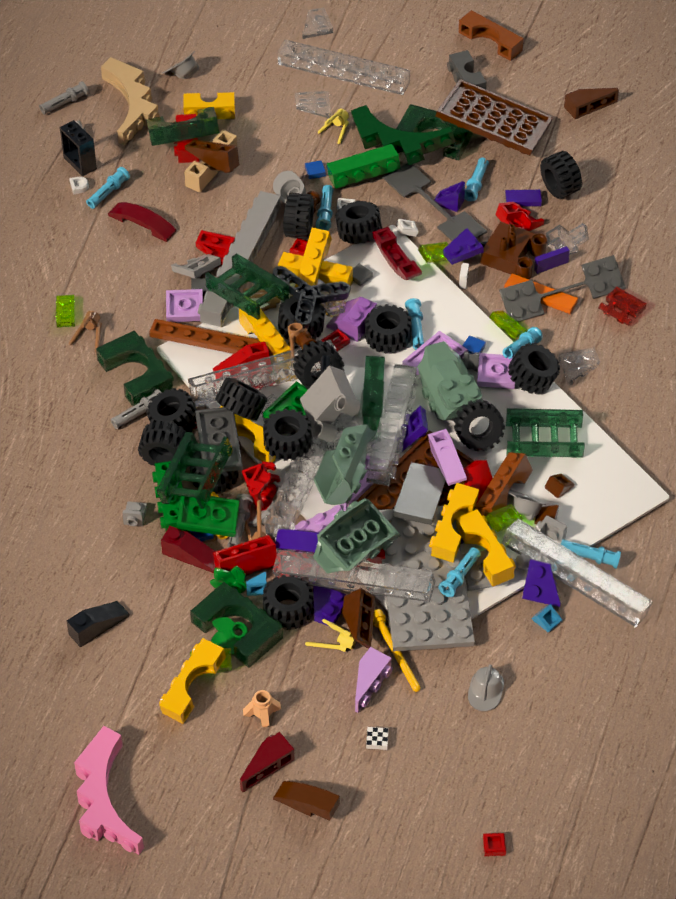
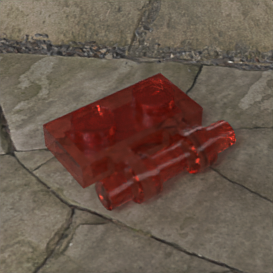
[598,287,647,326]

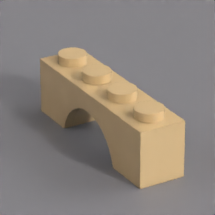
[184,130,237,192]

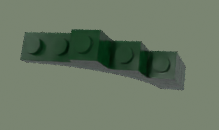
[351,105,455,165]

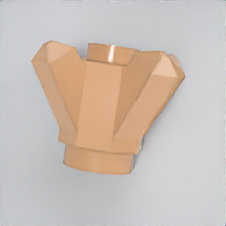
[243,690,281,727]

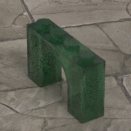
[396,104,473,161]
[147,107,220,146]
[96,330,174,406]
[190,582,283,668]

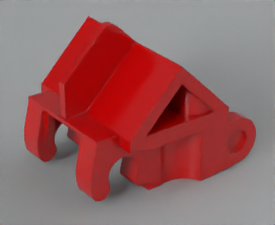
[242,462,281,512]

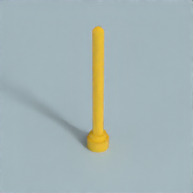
[373,609,421,692]

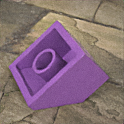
[326,297,377,342]

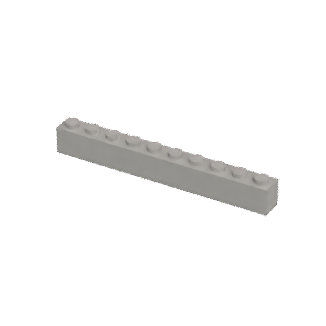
[198,191,281,327]

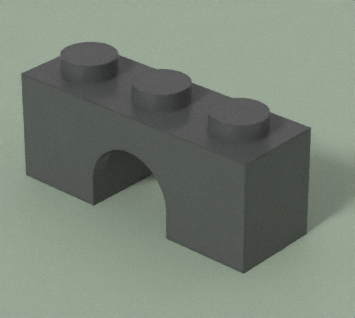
[447,50,487,89]

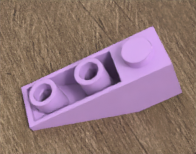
[428,429,467,486]
[355,647,393,713]

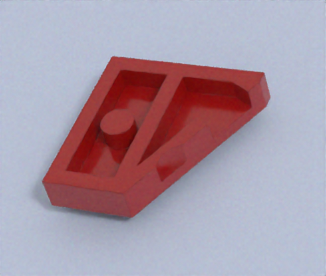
[195,230,235,266]

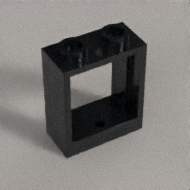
[60,120,97,176]

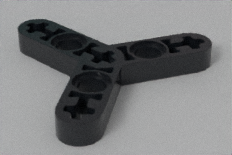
[271,266,351,329]

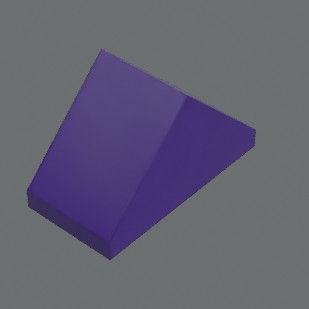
[434,181,465,212]

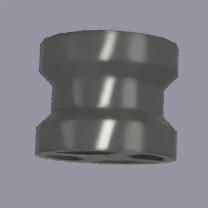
[463,351,479,371]

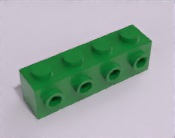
[327,144,401,189]
[152,460,190,533]

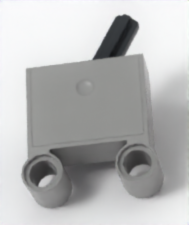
[300,355,360,442]

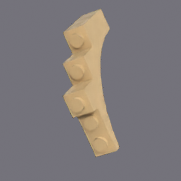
[101,57,159,145]

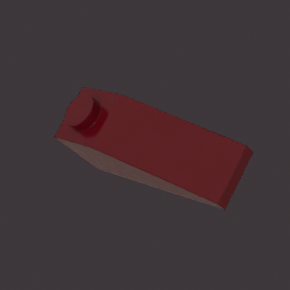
[161,526,216,573]
[240,732,295,792]

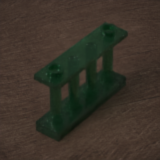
[205,253,289,320]
[362,356,385,444]
[506,408,585,458]
[156,432,233,509]

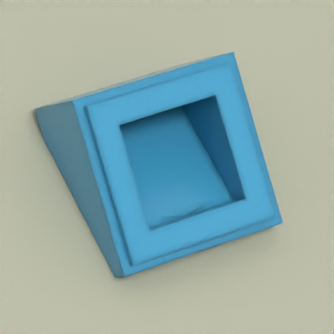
[246,572,267,596]
[532,604,562,632]

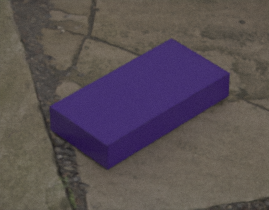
[505,189,542,207]
[534,246,570,274]

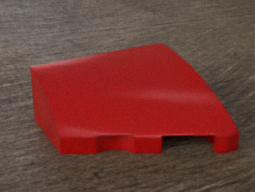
[495,202,544,231]
[463,460,493,509]

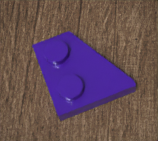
[443,228,484,265]
[396,406,428,453]
[522,559,561,607]
[313,583,347,627]

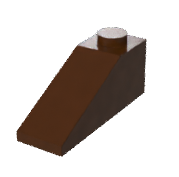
[564,88,619,119]
[185,139,240,173]
[342,588,375,649]

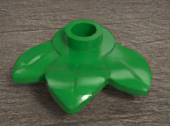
[210,566,247,593]
[211,617,249,655]

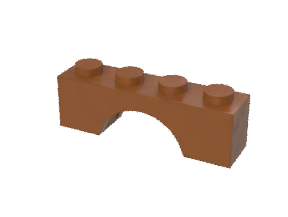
[459,10,524,61]
[475,452,533,525]

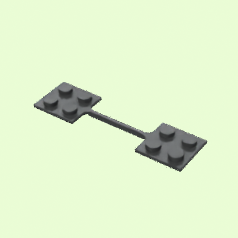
[382,163,487,241]
[499,255,626,324]

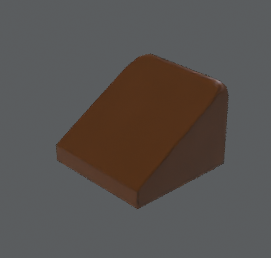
[545,473,575,498]
[534,505,559,524]

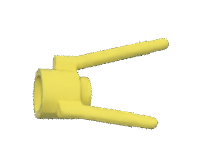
[318,108,349,144]
[305,619,356,652]

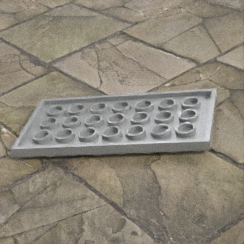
[379,506,475,652]

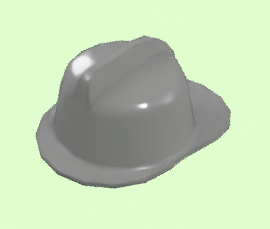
[161,51,199,79]
[273,171,306,203]
[509,490,546,521]
[468,664,504,711]

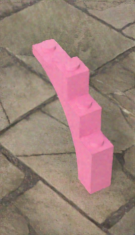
[74,726,144,855]

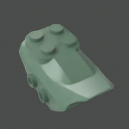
[417,341,484,420]
[313,424,377,505]
[313,498,401,574]

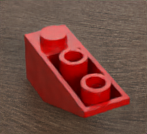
[213,341,271,381]

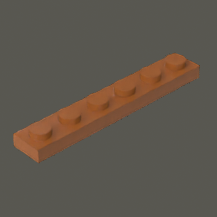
[149,319,260,354]

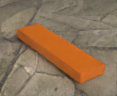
[504,273,578,314]

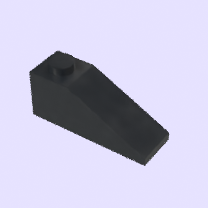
[66,601,130,647]

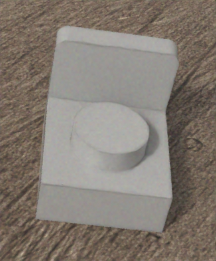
[122,501,147,527]
[535,516,567,542]

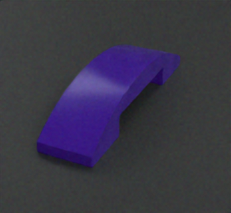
[275,529,318,554]

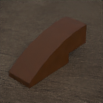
[273,781,340,821]

